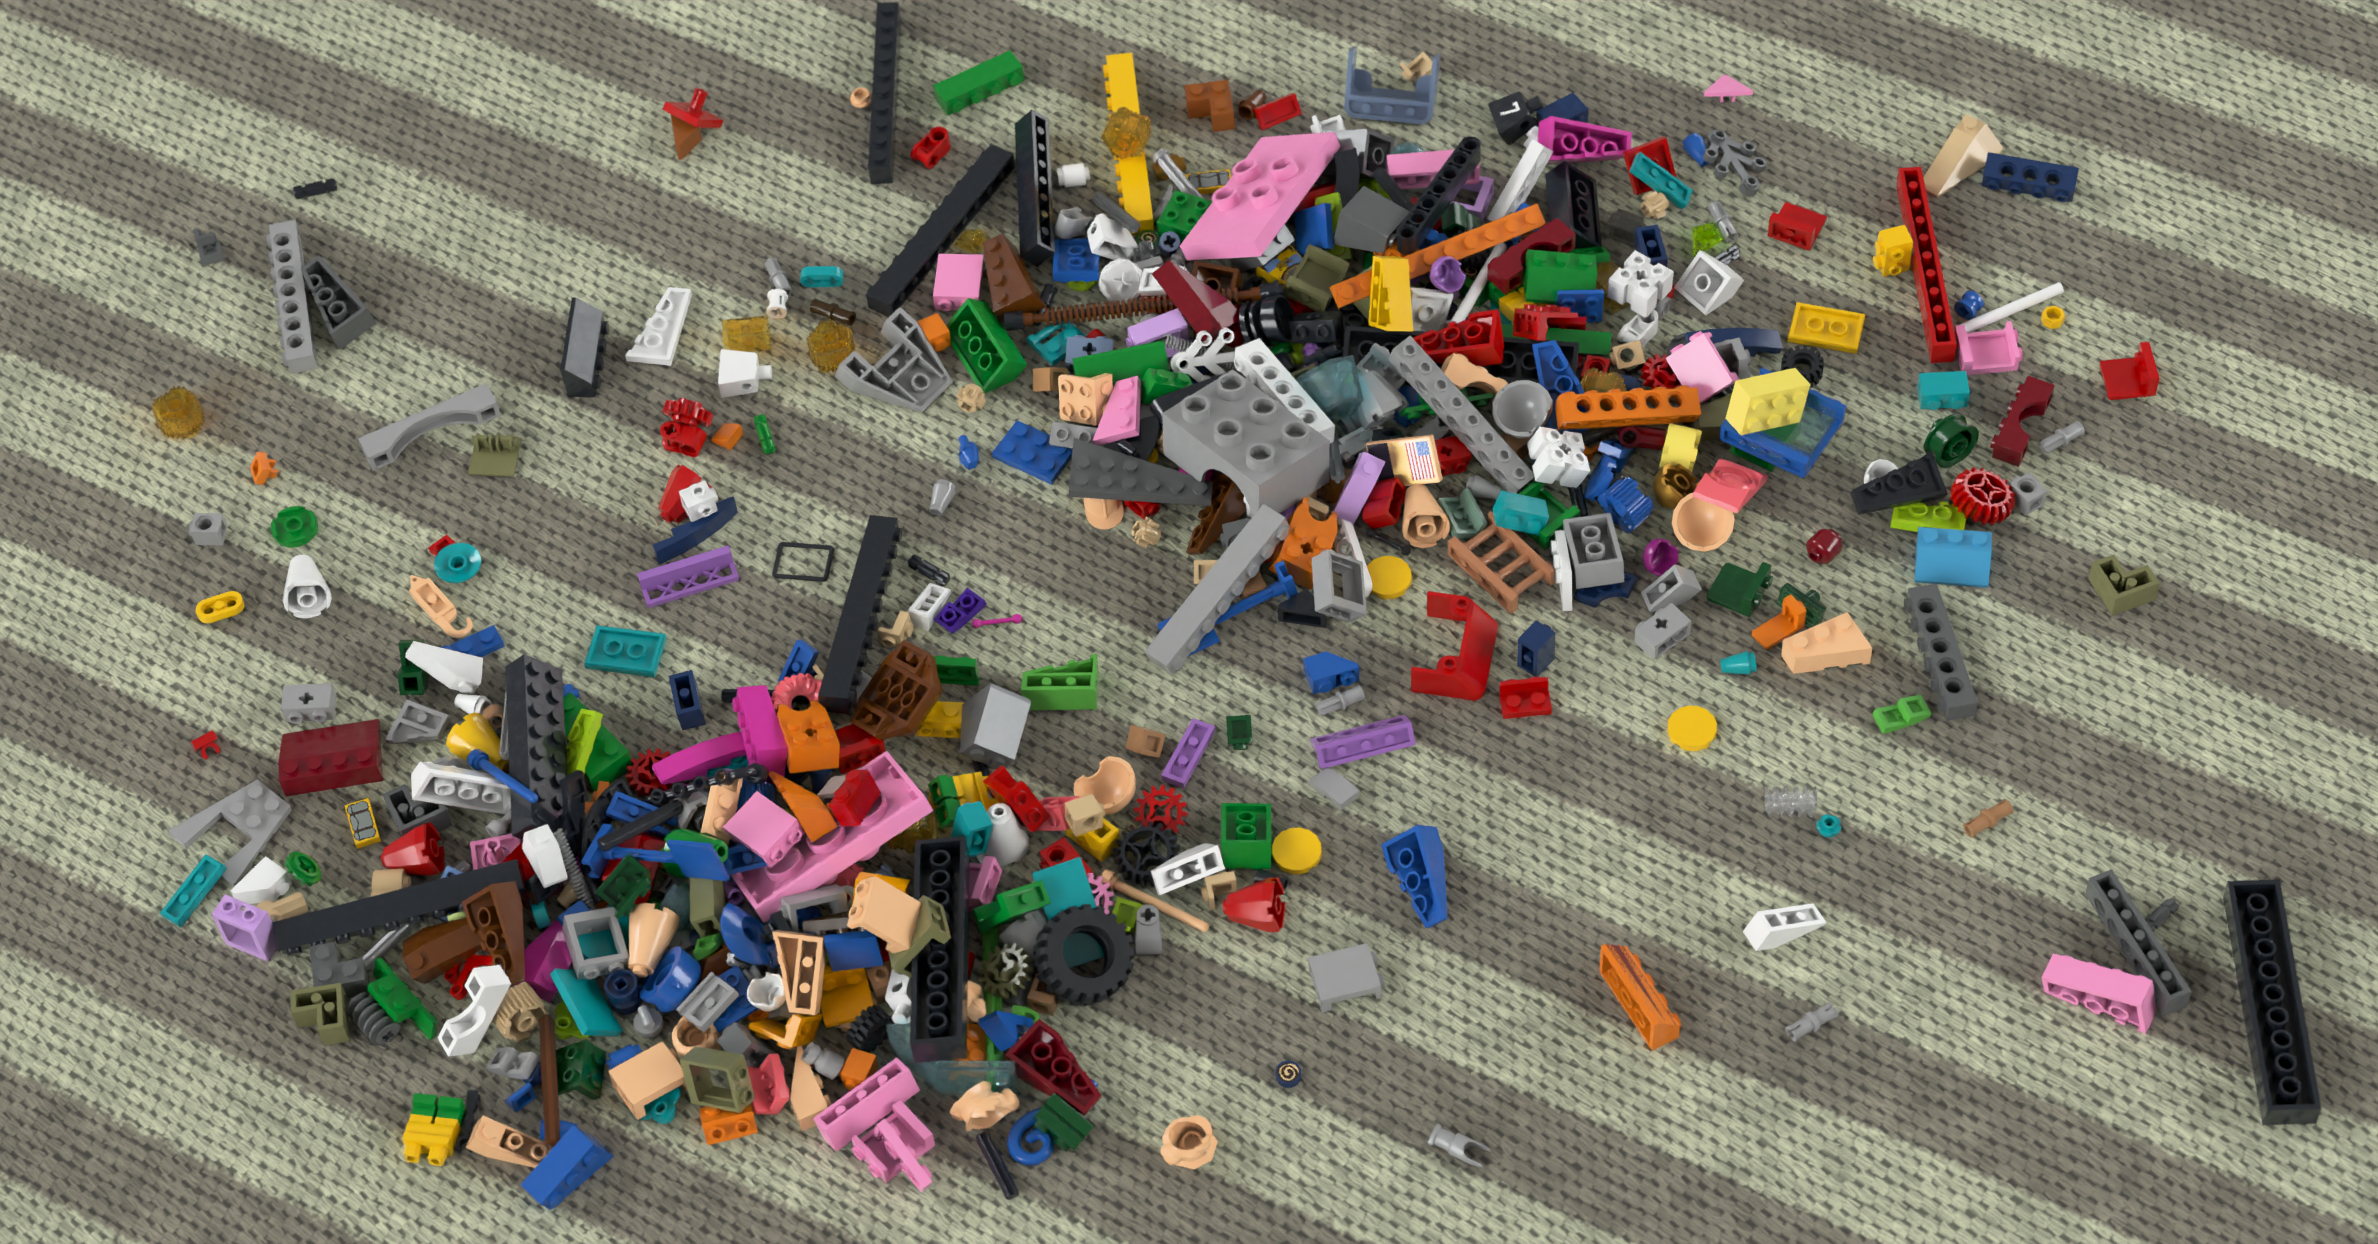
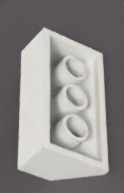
[411,762,511,814]

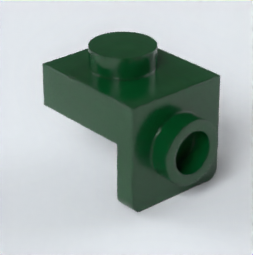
[1226,715,1253,750]

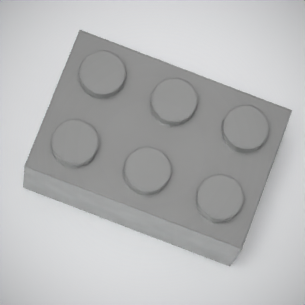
[1563,513,1624,589]

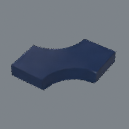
[1574,571,1638,608]

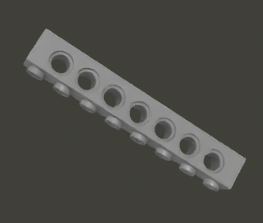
[266,220,318,374]
[1388,336,1535,494]

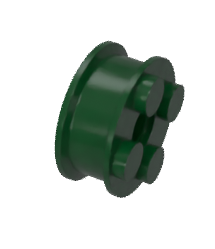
[1923,413,1979,468]

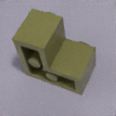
[2089,555,2160,616]
[290,983,350,1046]

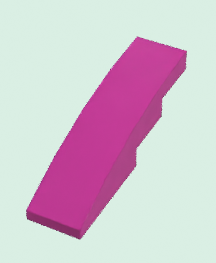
[652,732,747,785]

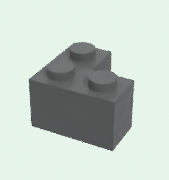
[382,784,452,836]
[310,941,370,998]

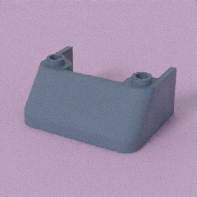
[1344,46,1441,124]

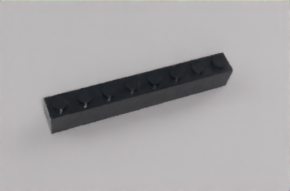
[1015,109,1055,267]

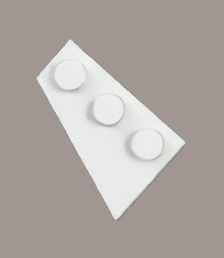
[1551,530,1572,611]

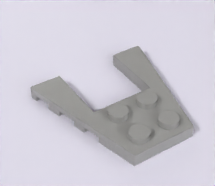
[168,780,292,887]

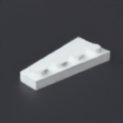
[625,287,692,366]

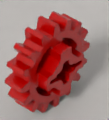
[1641,354,1682,390]
[662,398,714,427]
[626,748,675,797]
[1134,785,1188,836]

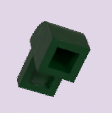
[397,639,429,695]

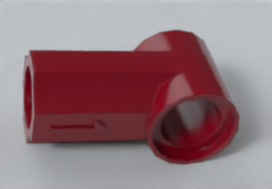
[1617,425,1666,450]

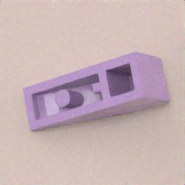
[1333,452,1385,525]

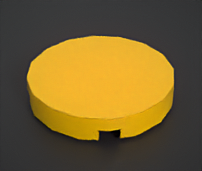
[1367,556,1412,599]
[1667,705,1717,751]
[1272,828,1322,875]

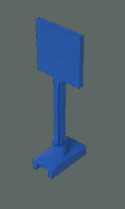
[1157,560,1298,657]
[581,824,730,881]

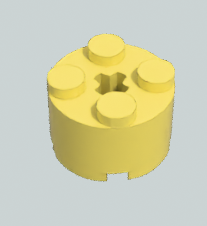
[1659,423,1702,472]

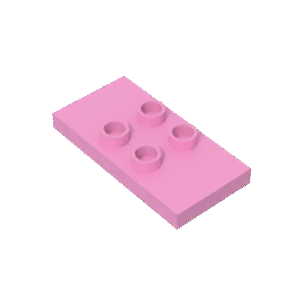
[1180,132,1341,260]
[724,751,933,923]

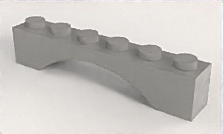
[358,383,501,471]

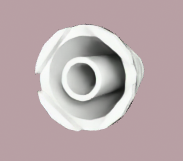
[283,555,332,618]
[984,803,1029,866]

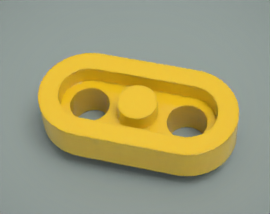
[196,591,245,623]

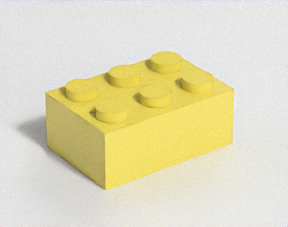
[1726,368,1811,435]

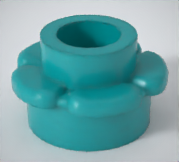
[1816,814,1841,838]

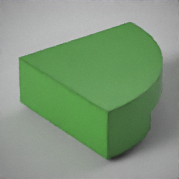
[693,933,724,961]
[1012,1005,1040,1024]

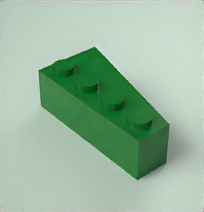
[563,692,632,792]

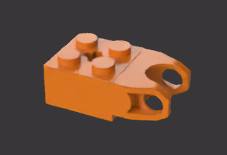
[1268,497,1338,590]
[776,700,840,773]

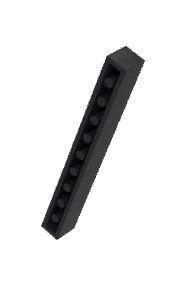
[868,2,901,184]
[866,144,1015,317]
[818,515,902,714]
[272,859,528,957]

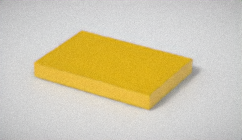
[1788,302,1865,354]

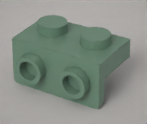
[1437,489,1487,540]

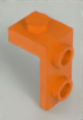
[1751,594,1806,650]

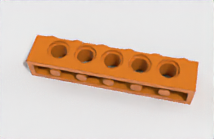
[1554,385,1701,430]

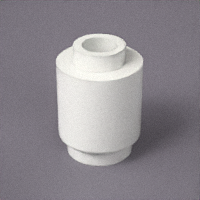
[1057,163,1090,188]

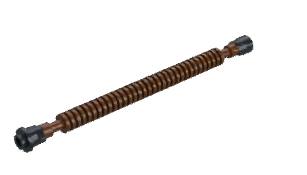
[1004,280,1284,331]

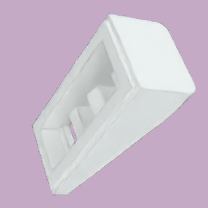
[907,583,951,631]

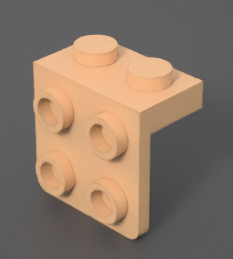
[1058,373,1113,426]

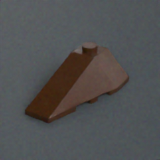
[1191,261,1243,352]
[1186,473,1246,555]
[462,881,525,988]
[403,918,482,984]

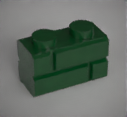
[1033,1093,1094,1152]

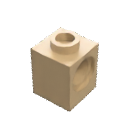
[1610,339,1647,370]
[1065,793,1105,837]

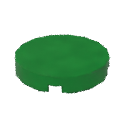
[270,506,318,548]

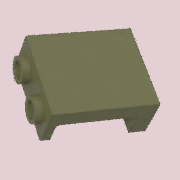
[1284,244,1350,312]
[886,895,951,978]

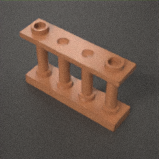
[1448,511,1555,614]

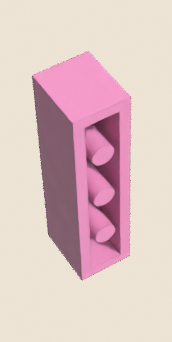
[1387,150,1480,189]
[813,1058,920,1152]

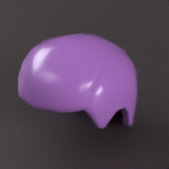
[1430,256,1466,293]

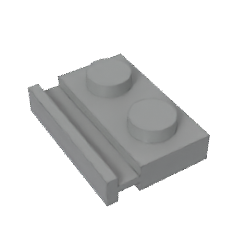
[676,972,739,1032]

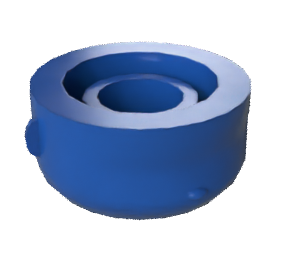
[639,946,701,1013]

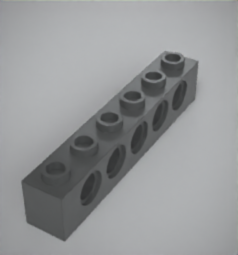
[1904,583,1978,721]
[2085,869,2191,1016]

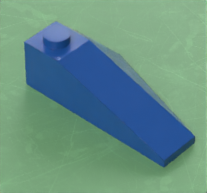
[1532,340,1590,435]
[1381,825,1448,928]

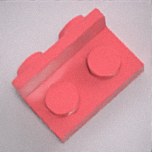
[1035,796,1080,831]

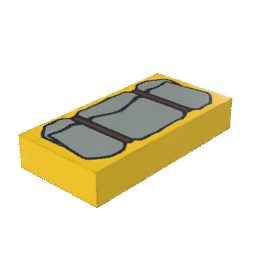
[1185,169,1231,195]
[344,798,381,849]

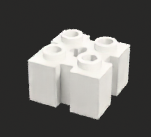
[1607,251,1674,318]
[1527,427,1590,488]

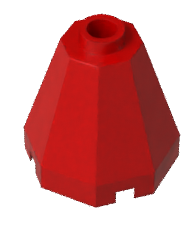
[658,465,712,524]
[381,822,445,876]
[1223,877,1286,932]

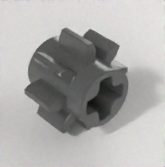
[1133,241,1161,263]

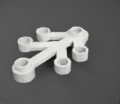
[1171,328,1235,382]

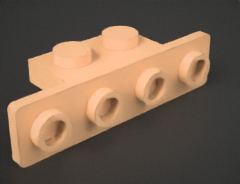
[701,776,743,866]

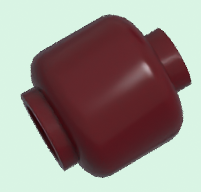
[1806,529,1842,564]

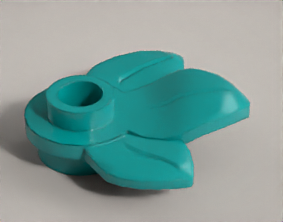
[640,1087,681,1124]

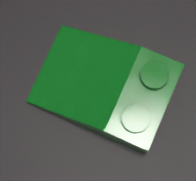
[1221,803,1271,870]

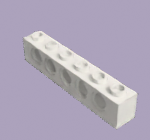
[1234,338,1335,443]

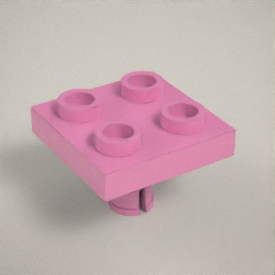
[470,834,521,870]

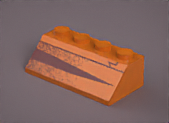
[1599,944,1681,1050]

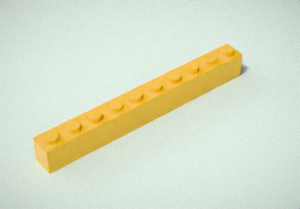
[1103,53,1154,236]

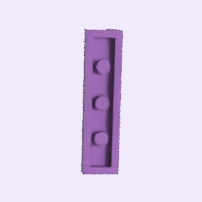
[637,545,739,608]
[1310,715,1416,769]

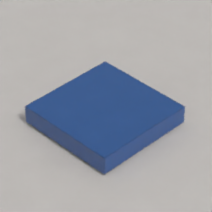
[1294,203,1334,258]
[824,931,883,972]

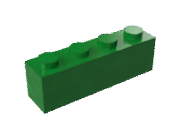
[933,50,1025,116]

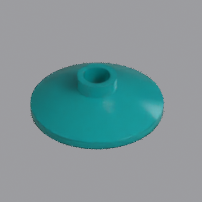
[434,543,482,583]

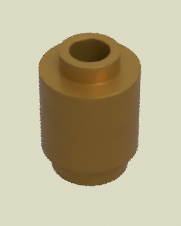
[1152,154,1187,181]

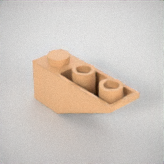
[790,1046,832,1131]
[466,1116,553,1168]

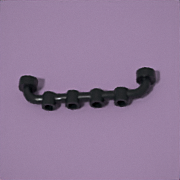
[641,763,768,808]

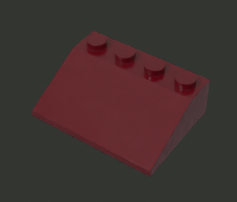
[278,719,383,796]

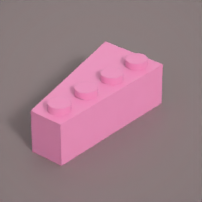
[2042,953,2157,1034]

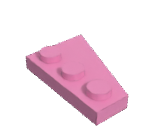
[1093,376,1141,446]
[873,1119,932,1193]

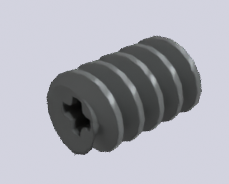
[346,992,401,1045]

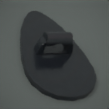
[1104,416,1159,461]

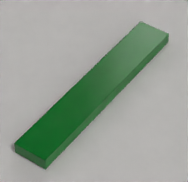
[1501,324,1612,357]

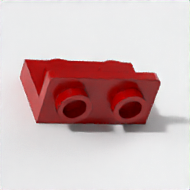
[1499,677,1552,719]

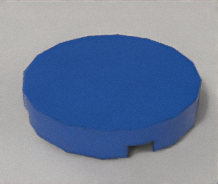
[1584,456,1617,502]

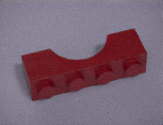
[1487,218,1576,295]
[1990,376,2055,467]

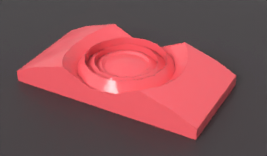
[1692,458,1769,513]

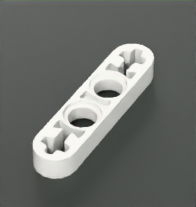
[1333,518,1373,598]

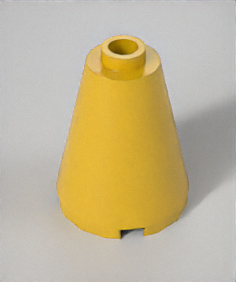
[446,712,509,773]

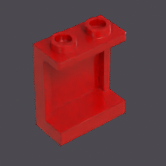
[983,765,1050,833]

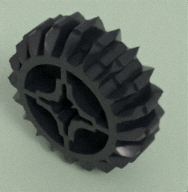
[1113,821,1181,888]

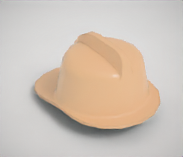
[1083,498,1124,529]

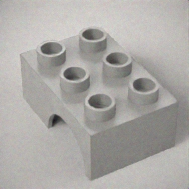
[1162,370,1330,517]

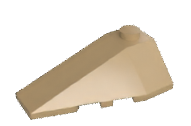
[1923,114,2003,198]

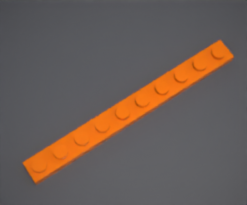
[1330,204,1546,309]

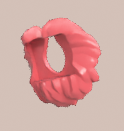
[770,673,822,716]

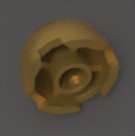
[1652,463,1697,510]

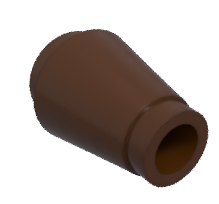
[1238,90,1266,120]

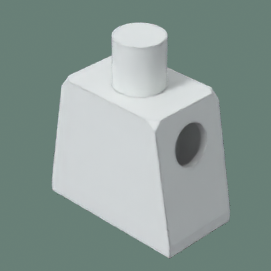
[1087,213,1138,260]
[718,350,772,398]
[885,969,912,1025]

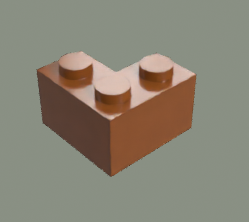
[1184,80,1235,132]

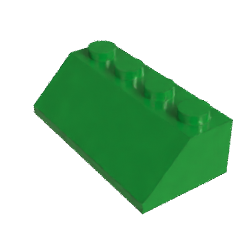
[946,298,1027,393]
[1072,340,1170,388]

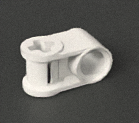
[1617,309,1658,348]

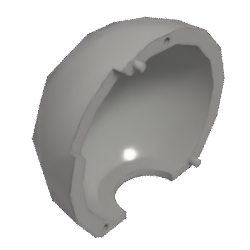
[1492,380,1553,439]

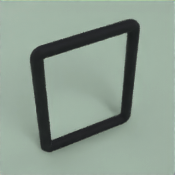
[772,542,834,582]

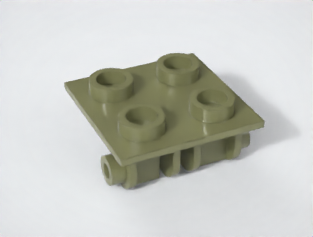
[468,433,522,477]

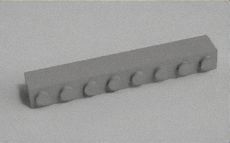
[1144,504,1290,675]

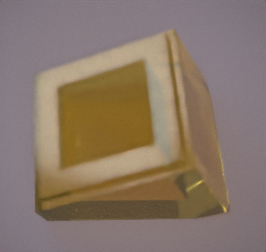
[954,229,988,255]

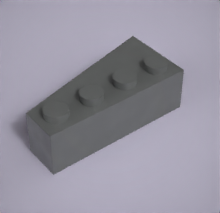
[301,255,376,350]

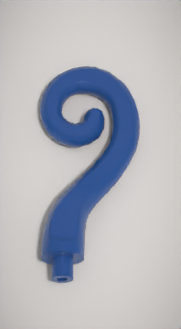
[1007,1079,1098,1166]

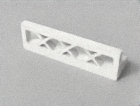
[1487,139,1554,221]

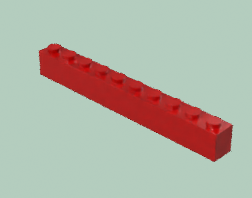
[1896,167,1957,364]

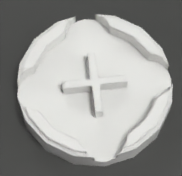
[1099,259,1143,304]

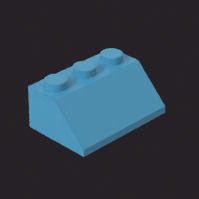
[1915,527,1992,588]

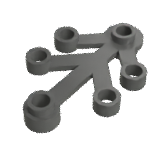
[1703,129,1767,197]

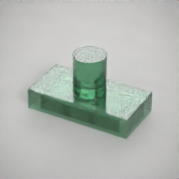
[1776,582,1826,628]

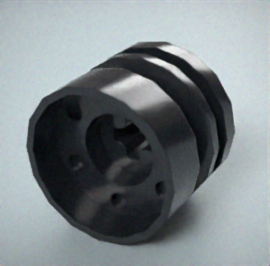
[1239,295,1295,347]

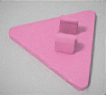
[1704,75,1753,102]

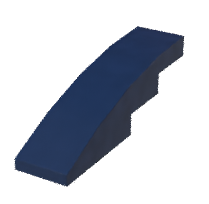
[1684,328,1783,357]
[652,496,738,565]

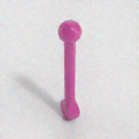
[972,614,1022,628]

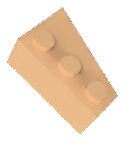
[1781,612,1872,674]
[772,930,827,1015]

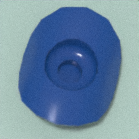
[720,903,776,965]

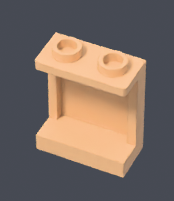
[847,876,922,954]
[608,1041,688,1120]

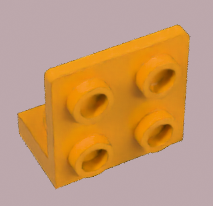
[821,965,873,1028]
[748,1013,823,1049]

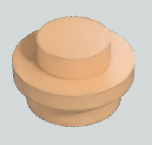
[850,87,872,108]

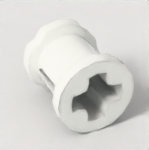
[767,289,788,319]

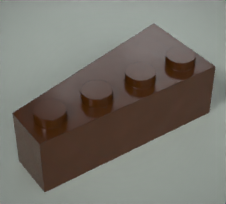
[983,233,1046,323]

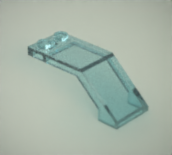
[887,1024,1018,1095]

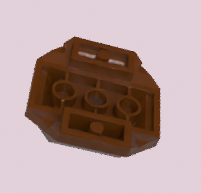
[850,640,944,740]

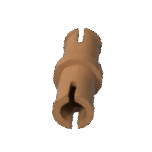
[1963,799,2014,838]

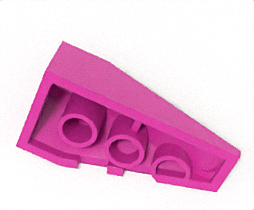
[514,908,579,1003]

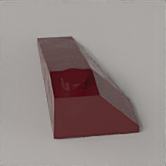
[1152,260,1239,347]
[1005,1019,1102,1116]

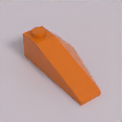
[768,771,838,842]

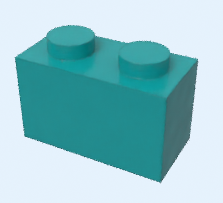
[1917,371,1970,410]
[1492,490,1549,535]
[951,801,993,857]

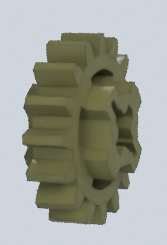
[979,943,1034,999]

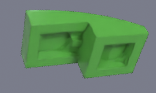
[1872,694,1932,734]

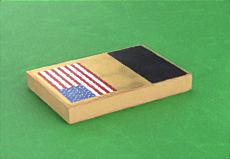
[1366,434,1443,486]

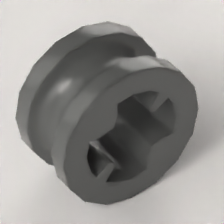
[742,965,762,985]

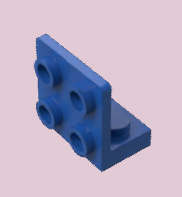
[1556,290,1604,323]
[713,966,758,1033]

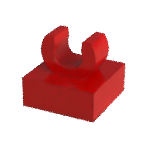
[191,730,220,760]

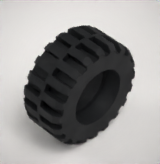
[1032,904,1135,1006]

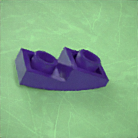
[934,588,987,634]

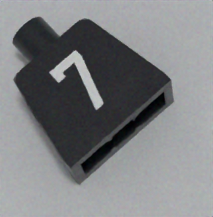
[1488,92,1544,145]

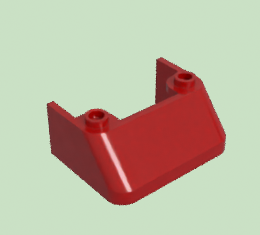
[1411,591,1498,701]

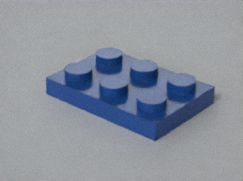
[1053,238,1100,283]
[992,420,1073,485]

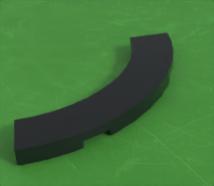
[1290,148,1359,250]
[525,770,587,905]
[579,778,635,904]

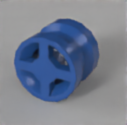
[1954,290,1984,320]

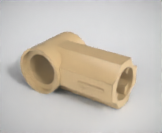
[256,892,309,922]

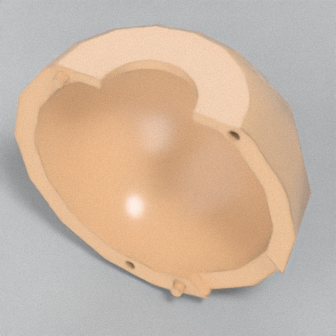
[1672,493,1734,552]
[1074,756,1136,815]

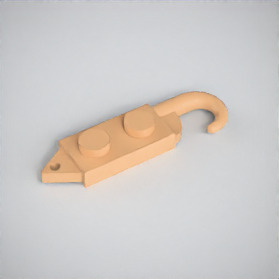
[409,575,473,638]

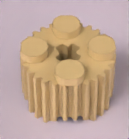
[492,982,549,1043]

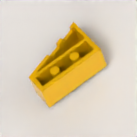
[1368,256,1413,331]

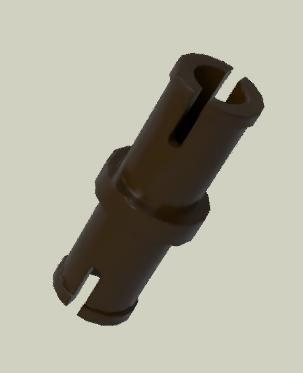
[810,298,856,326]

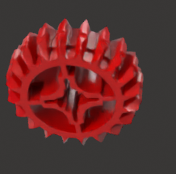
[1950,467,2016,526]

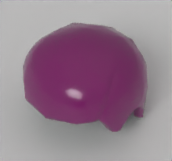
[1642,538,1678,576]

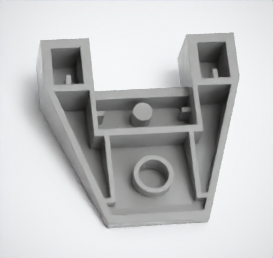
[835,307,953,412]

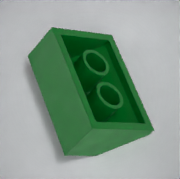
[1523,250,1597,305]

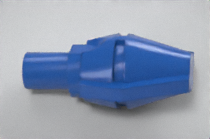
[958,435,979,470]

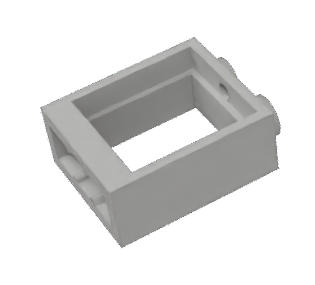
[1311,550,1367,622]
[778,884,848,932]
[562,907,629,980]

